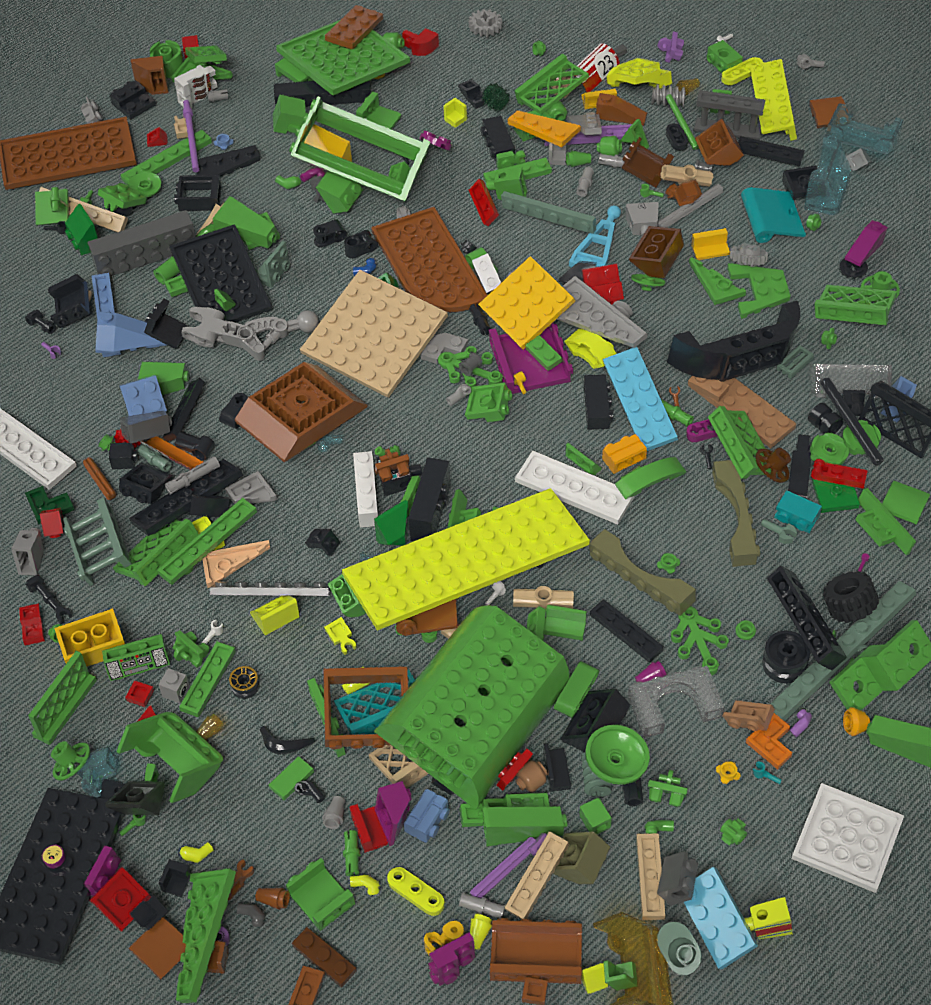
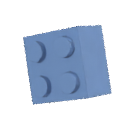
[119,375,167,416]

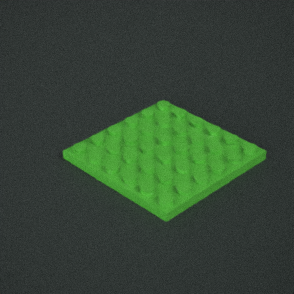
[276,20,410,95]

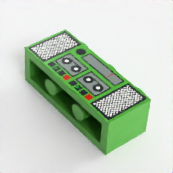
[102,634,170,681]

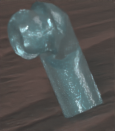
[317,435,342,452]

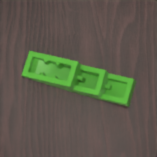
[459,793,550,827]

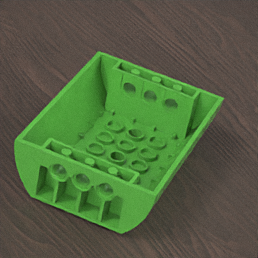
[374,606,569,809]

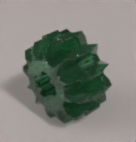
[482,83,510,111]

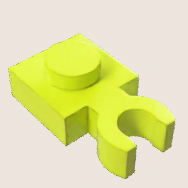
[324,617,356,655]

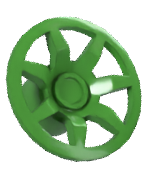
[861,271,900,303]
[51,741,90,781]

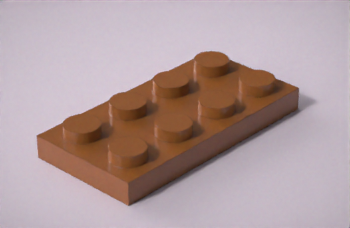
[325,5,383,49]

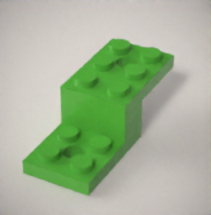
[829,620,931,710]

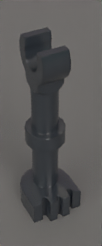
[25,575,72,624]

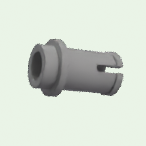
[207,89,228,103]

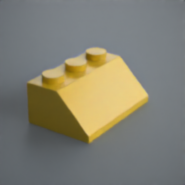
[304,124,352,162]

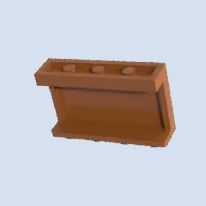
[490,918,582,984]

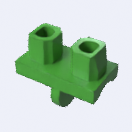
[173,630,209,668]
[648,770,687,807]

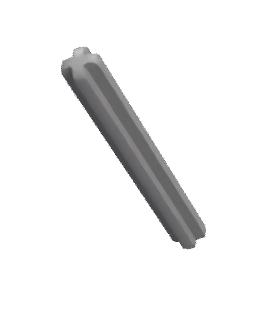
[657,184,723,228]

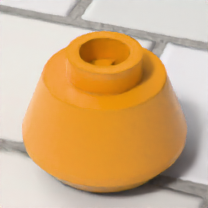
[843,707,870,736]

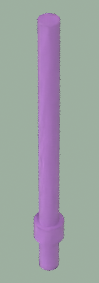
[183,100,199,172]

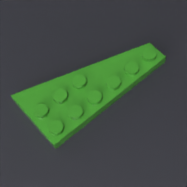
[176,868,236,1003]

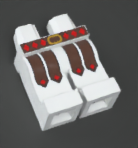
[174,65,217,108]

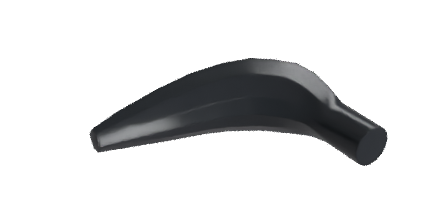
[260,726,315,754]

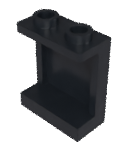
[48,274,90,328]

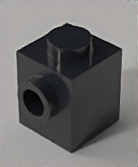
[109,442,138,470]

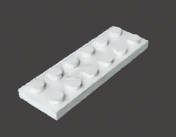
[0,408,77,490]
[515,451,635,525]

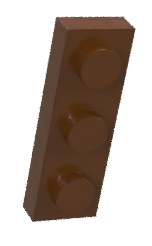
[292,927,357,988]

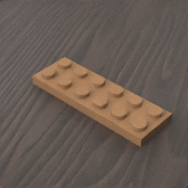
[688,378,796,449]

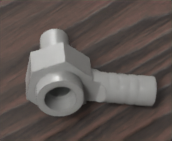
[797,54,825,70]

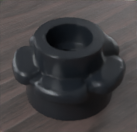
[461,240,477,254]

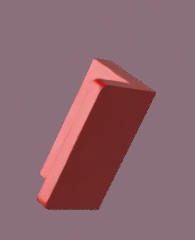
[349,804,389,853]

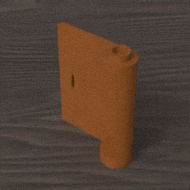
[396,599,458,636]

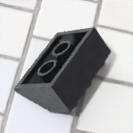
[560,688,631,752]

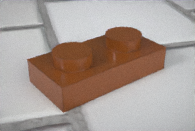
[288,966,325,1005]

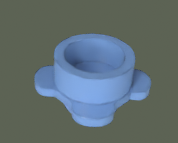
[214,134,233,150]

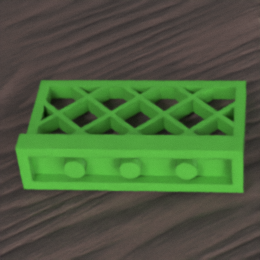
[514,54,589,114]
[815,285,897,325]
[708,406,777,479]
[113,519,199,586]
[28,651,97,745]

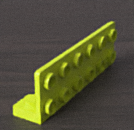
[750,59,797,141]

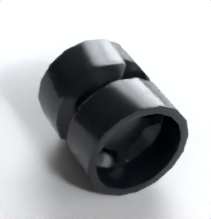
[808,402,844,435]

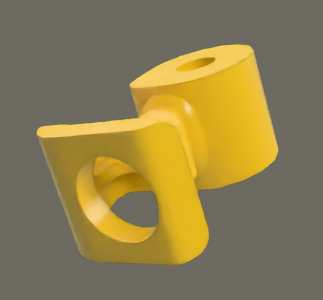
[424,921,464,955]

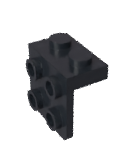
[144,298,189,349]

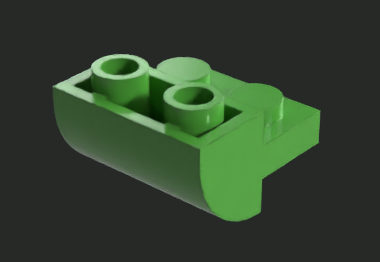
[328,575,366,617]

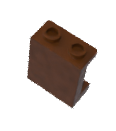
[622,137,674,188]

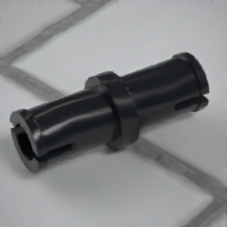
[469,303,491,335]

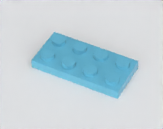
[684,867,758,970]

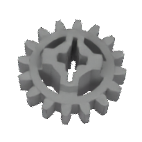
[469,9,502,37]
[730,243,768,267]

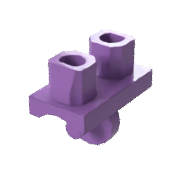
[658,31,684,62]

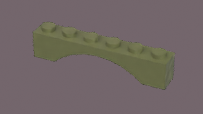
[712,460,760,567]
[589,529,696,616]

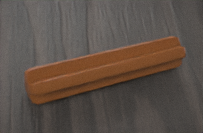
[83,457,116,500]

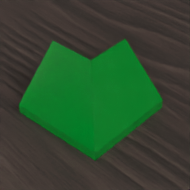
[374,499,409,546]

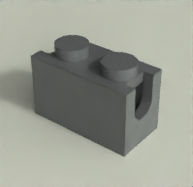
[657,851,699,906]

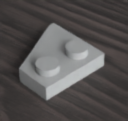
[225,471,277,504]

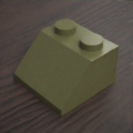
[553,832,610,884]

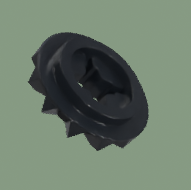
[839,258,868,280]

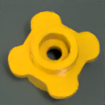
[716,761,741,784]

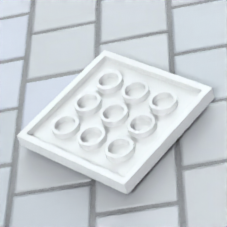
[792,783,904,893]

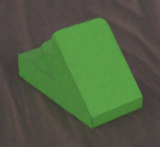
[621,119,649,149]

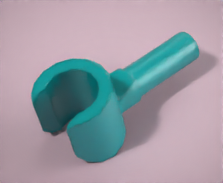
[753,761,782,785]

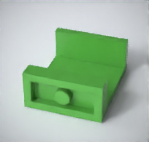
[286,858,355,931]

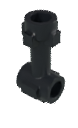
[25,310,56,334]

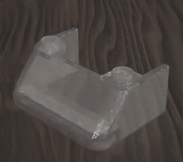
[809,364,892,398]

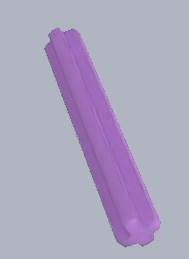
[470,837,536,899]

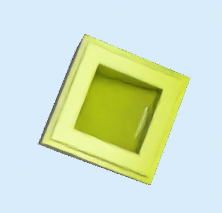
[582,963,608,994]

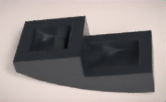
[458,79,489,109]
[189,494,230,517]

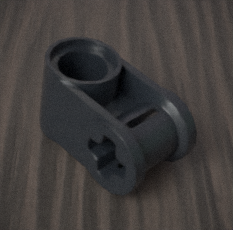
[313,219,347,248]
[344,230,378,259]
[219,393,248,429]

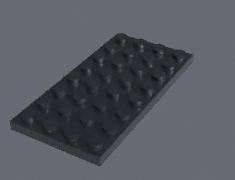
[0,788,124,965]

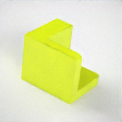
[443,98,467,128]

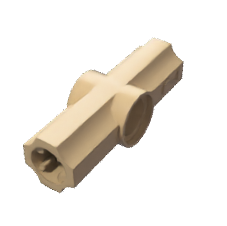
[661,164,713,187]
[513,586,574,609]

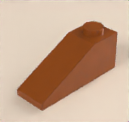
[596,93,647,126]

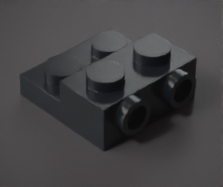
[110,80,156,120]
[782,166,826,199]
[119,462,173,505]

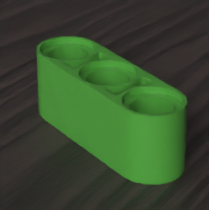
[554,661,599,718]

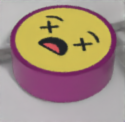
[42,845,66,868]

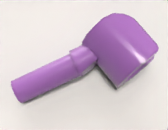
[41,342,61,359]

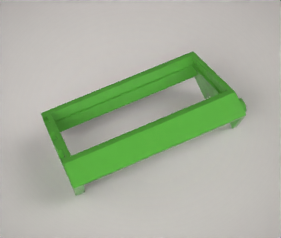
[289,96,430,202]

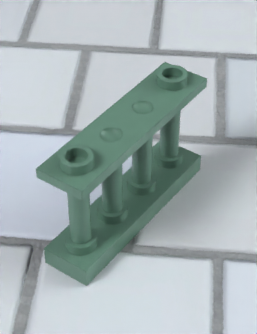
[63,497,132,586]

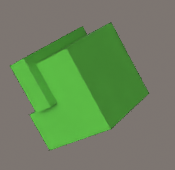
[273,95,306,134]

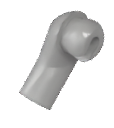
[446,384,471,406]

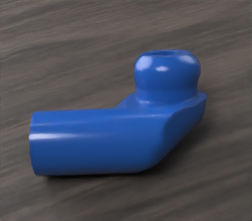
[353,258,376,276]

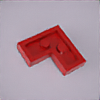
[496,749,533,791]

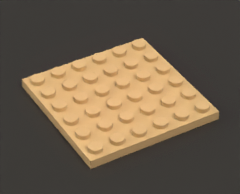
[300,270,448,398]

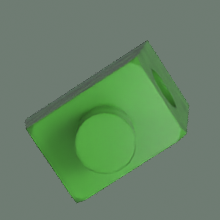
[486,167,528,200]

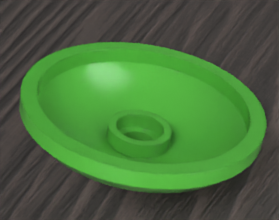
[585,725,650,784]

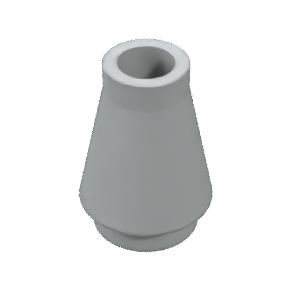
[322,796,345,829]

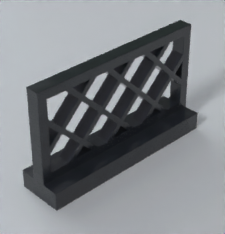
[858,380,931,458]

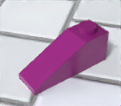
[845,220,888,266]

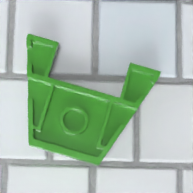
[727,263,791,319]

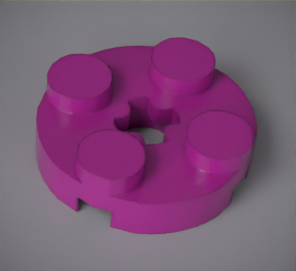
[419,130,452,151]

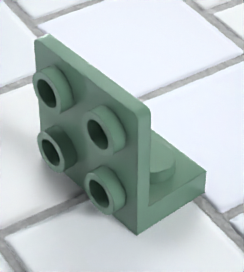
[256,241,290,288]

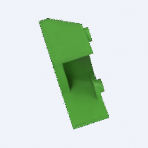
[116,712,223,803]

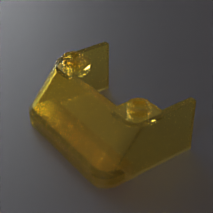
[593,912,673,1005]

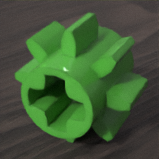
[720,818,747,846]

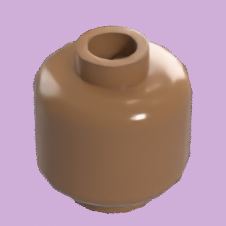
[515,760,548,792]

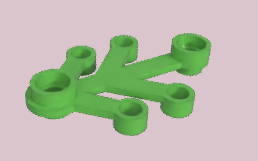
[438,346,503,387]
[671,606,729,675]

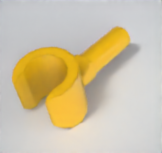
[514,371,526,394]

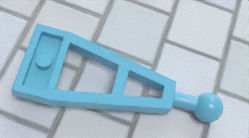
[569,206,621,267]

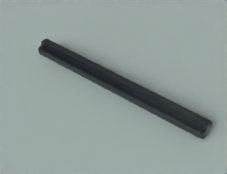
[820,377,884,466]

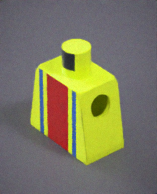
[744,897,793,939]

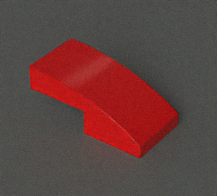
[19,603,45,645]

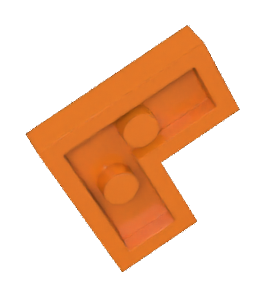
[746,713,793,770]

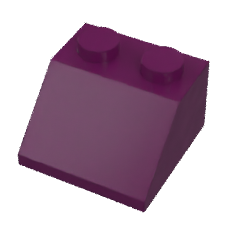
[375,781,412,846]

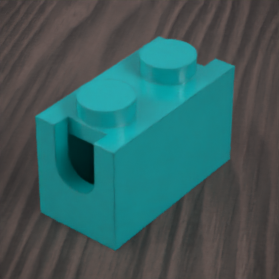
[774,490,822,533]

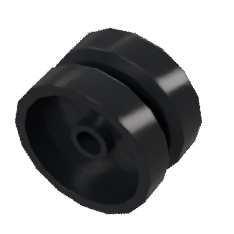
[762,630,810,684]

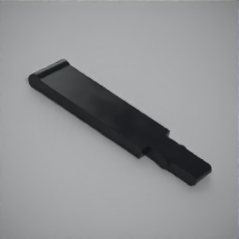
[788,434,811,499]

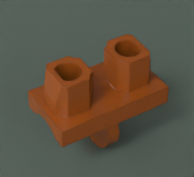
[374,448,409,482]

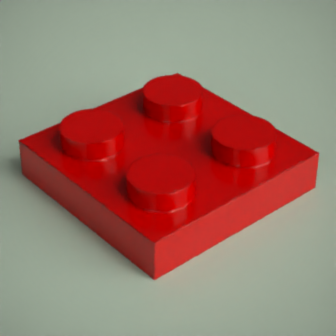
[89,867,150,931]

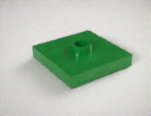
[812,479,860,513]

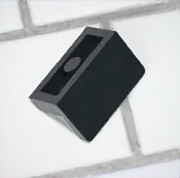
[543,743,571,792]

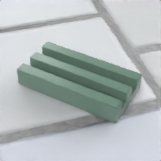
[777,345,814,379]

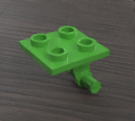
[35,187,69,226]

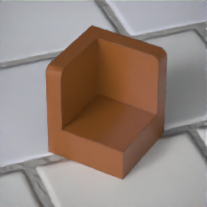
[673,179,702,206]
[207,941,229,974]

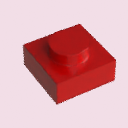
[125,680,154,707]

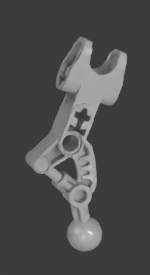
[181,307,319,361]

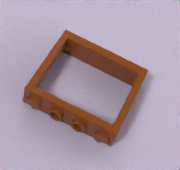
[323,667,408,749]

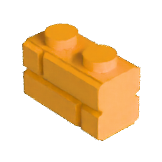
[602,434,647,474]

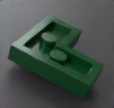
[25,486,74,525]

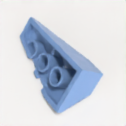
[95,312,166,354]

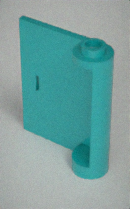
[741,187,806,243]

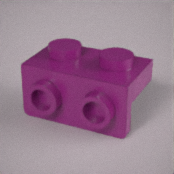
[84,846,121,896]

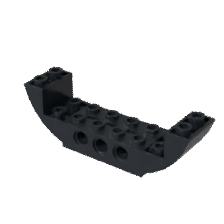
[667,301,801,382]

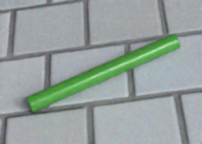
[666,94,699,150]

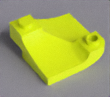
[606,58,672,89]

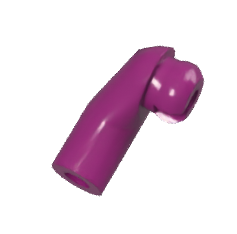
[300,167,326,182]

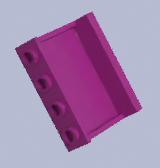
[489,323,573,394]

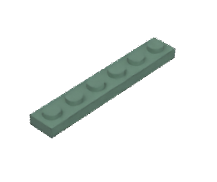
[501,191,596,234]

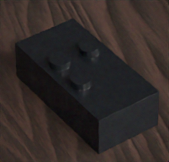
[408,457,451,541]

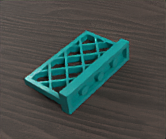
[334,669,415,735]

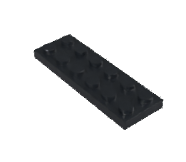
[129,459,244,536]

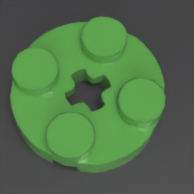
[842,420,881,455]
[810,433,849,465]

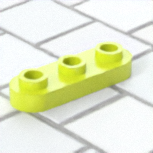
[721,57,763,86]
[387,867,445,916]

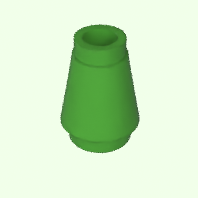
[566,150,591,167]

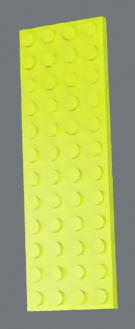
[342,488,590,631]

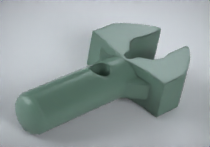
[761,519,797,544]

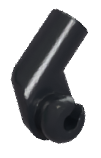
[294,781,326,803]

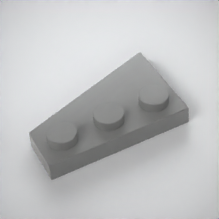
[566,112,602,135]

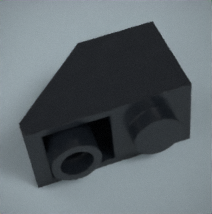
[559,261,597,285]

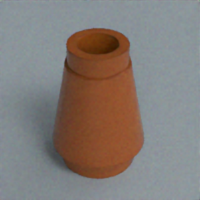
[255,888,290,910]

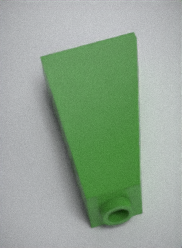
[212,196,277,248]
[866,715,931,768]
[483,806,567,846]

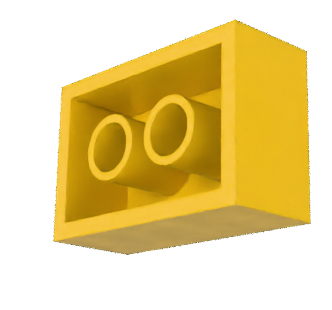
[54,608,125,667]

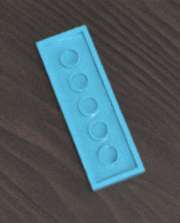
[603,347,678,451]

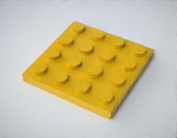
[478,256,575,350]

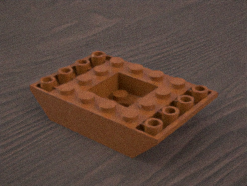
[235,362,367,463]

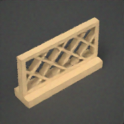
[368,745,429,788]

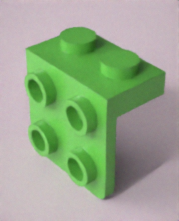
[356,92,401,130]

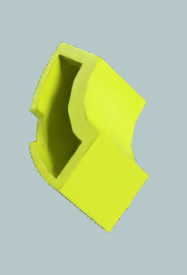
[565,329,617,369]

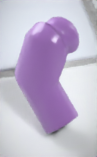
[789,709,812,738]

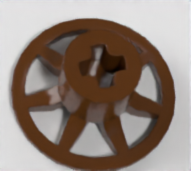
[755,448,791,483]

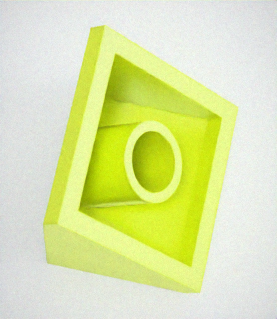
[250,596,300,635]

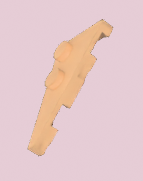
[202,540,270,588]

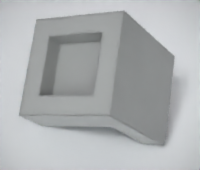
[549,143,566,165]
[846,147,872,171]

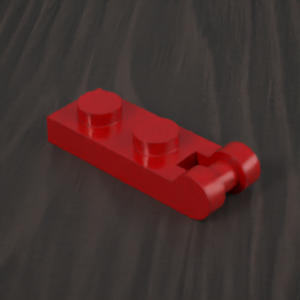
[811,459,868,489]

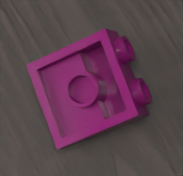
[428,932,475,986]

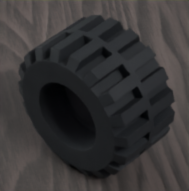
[823,571,879,623]

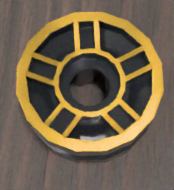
[229,666,260,699]

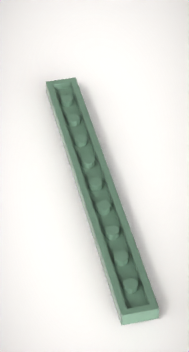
[770,581,916,721]

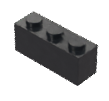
[480,116,515,164]
[583,374,613,430]

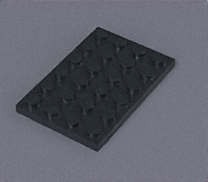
[169,224,272,323]

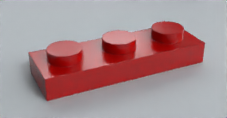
[468,179,499,226]

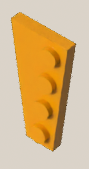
[508,110,581,147]

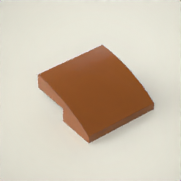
[809,96,850,128]
[128,917,186,980]

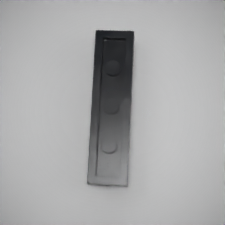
[738,136,805,166]
[162,377,205,442]
[590,599,664,663]

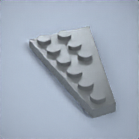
[557,276,647,348]

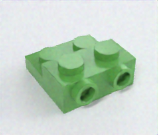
[465,382,512,422]

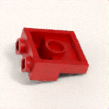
[582,263,624,305]

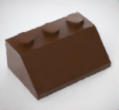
[629,226,684,278]

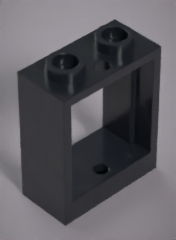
[174,175,222,211]

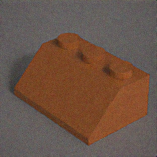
[695,119,744,165]

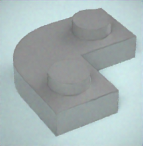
[421,333,468,364]

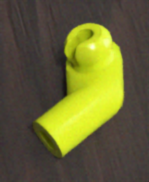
[180,842,214,863]
[350,875,380,895]

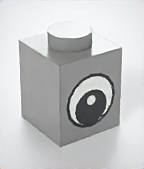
[158,668,190,703]

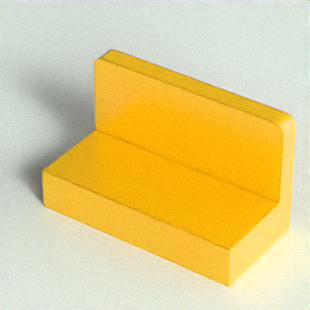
[581,89,617,109]
[691,228,730,260]

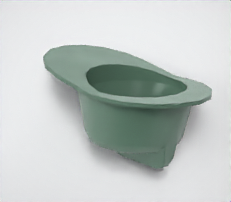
[657,922,702,975]

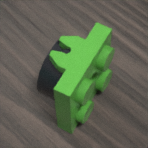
[98,183,146,215]

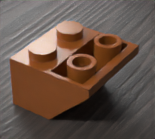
[131,56,168,95]

